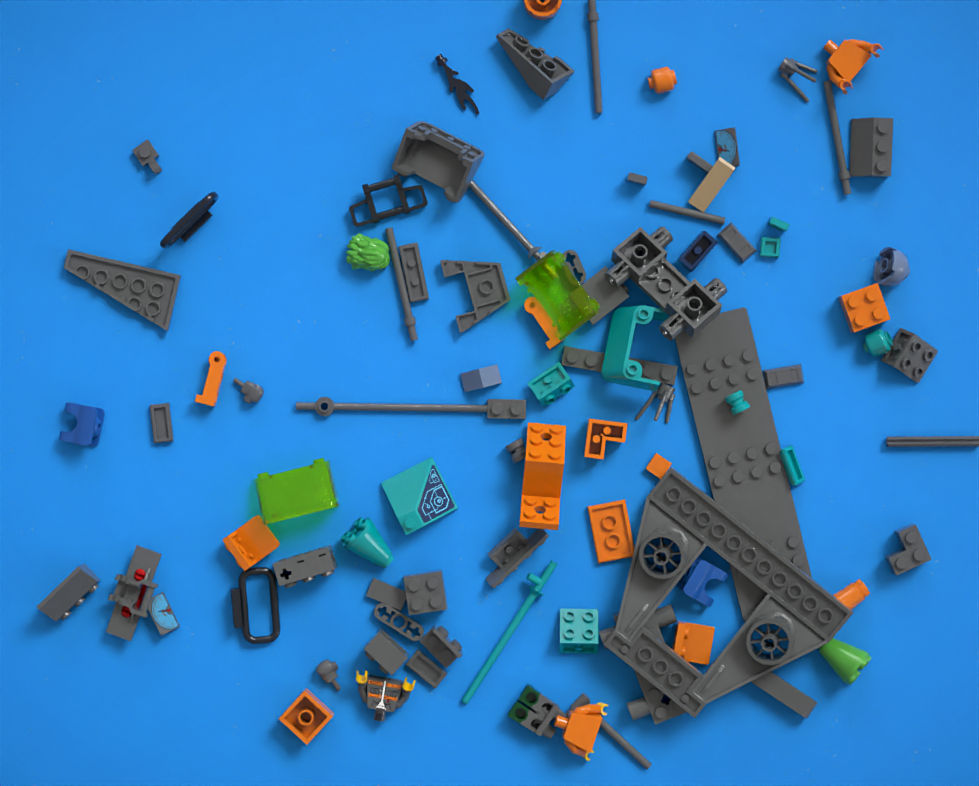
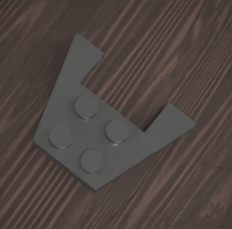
[440,260,510,333]

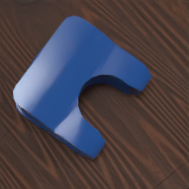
[59,403,105,446]
[677,556,729,607]

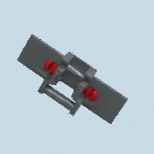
[106,545,162,641]

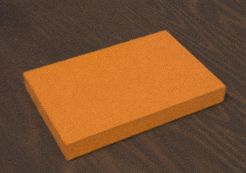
[587,499,635,563]

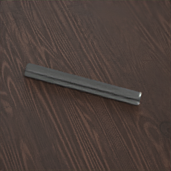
[886,436,979,447]

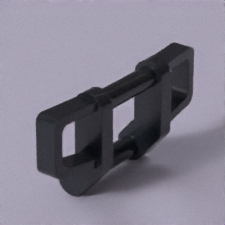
[349,174,428,227]

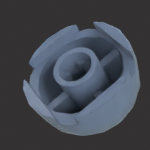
[873,247,910,287]

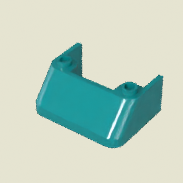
[601,305,669,392]

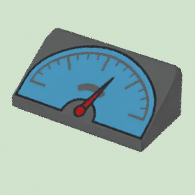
[715,127,740,167]
[148,592,180,636]

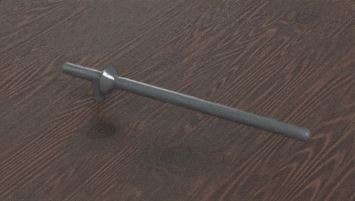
[469,180,560,280]

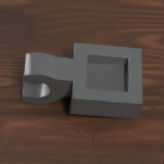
[132,139,162,175]

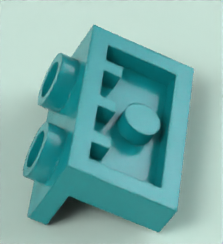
[527,362,575,407]

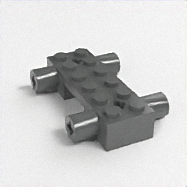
[605,226,727,341]
[599,604,686,724]

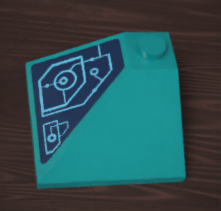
[381,457,458,535]

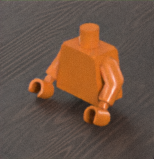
[823,39,884,95]

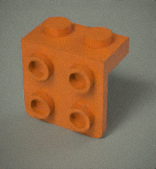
[223,515,280,571]

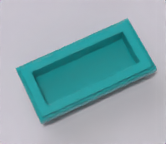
[779,445,805,486]

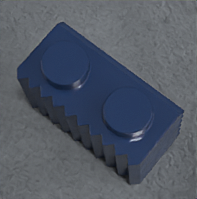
[678,231,718,272]

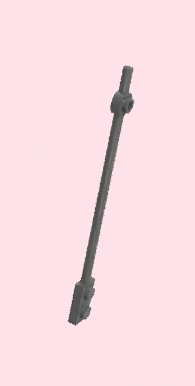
[296,397,526,419]

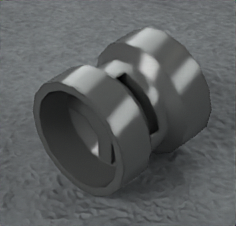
[505,438,526,464]

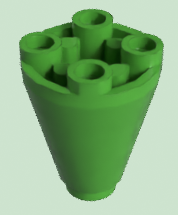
[818,638,872,685]

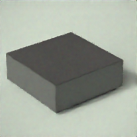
[626,172,648,186]

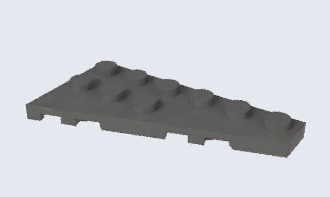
[64,249,181,331]

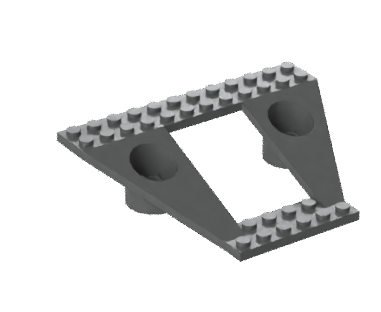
[603,466,853,718]

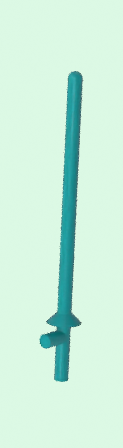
[462,560,558,704]

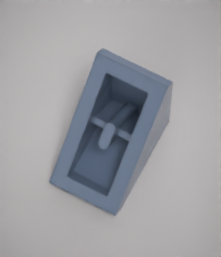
[460,365,502,392]

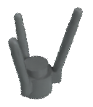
[778,57,817,102]
[635,383,675,423]

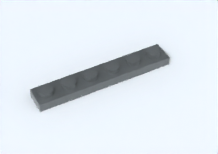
[561,346,678,385]

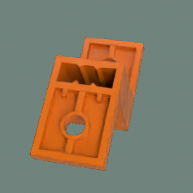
[519,422,566,530]

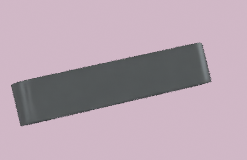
[751,672,817,719]

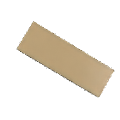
[688,157,735,213]

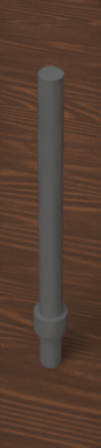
[587,0,603,113]
[823,81,851,195]
[385,228,418,341]

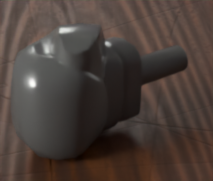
[233,378,264,404]
[316,659,341,691]

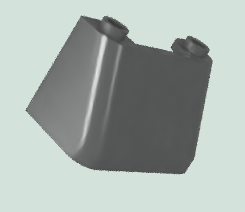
[391,121,485,203]

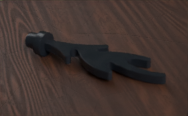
[435,54,479,114]

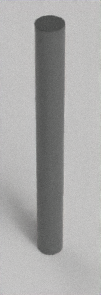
[649,200,725,225]

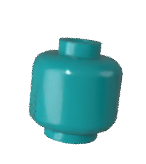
[863,329,893,357]

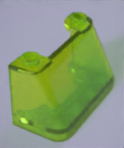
[515,250,600,341]
[254,458,340,525]

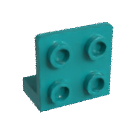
[559,608,599,654]

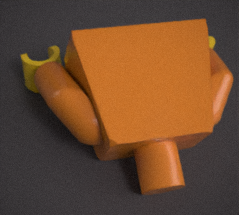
[554,702,608,761]

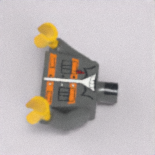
[356,671,416,721]

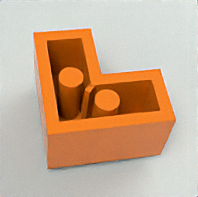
[584,418,628,459]

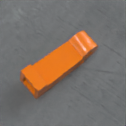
[524,297,565,350]
[195,351,227,407]

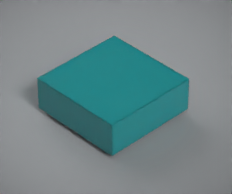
[768,217,790,232]
[760,237,781,258]

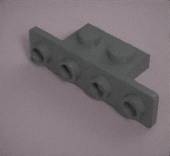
[486,528,549,588]

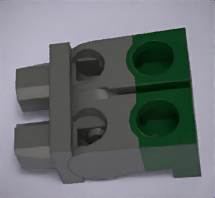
[508,683,566,739]

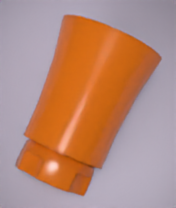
[833,579,870,610]

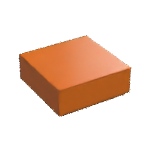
[645,453,672,479]

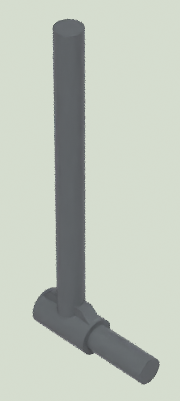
[565,693,652,769]

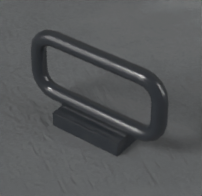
[160,192,219,249]
[230,567,280,644]

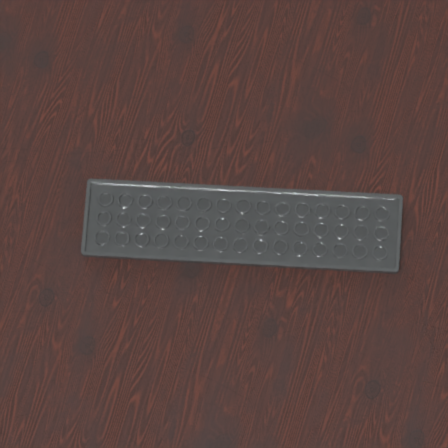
[674,307,812,622]

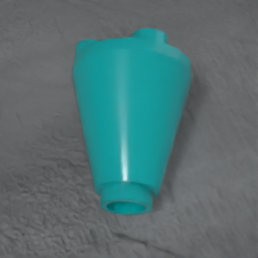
[341,517,394,568]

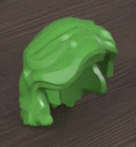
[346,233,390,272]

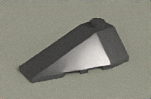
[496,29,575,100]

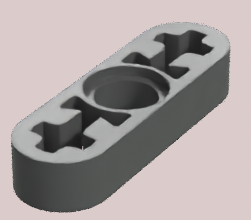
[374,603,424,641]

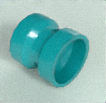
[724,390,750,415]

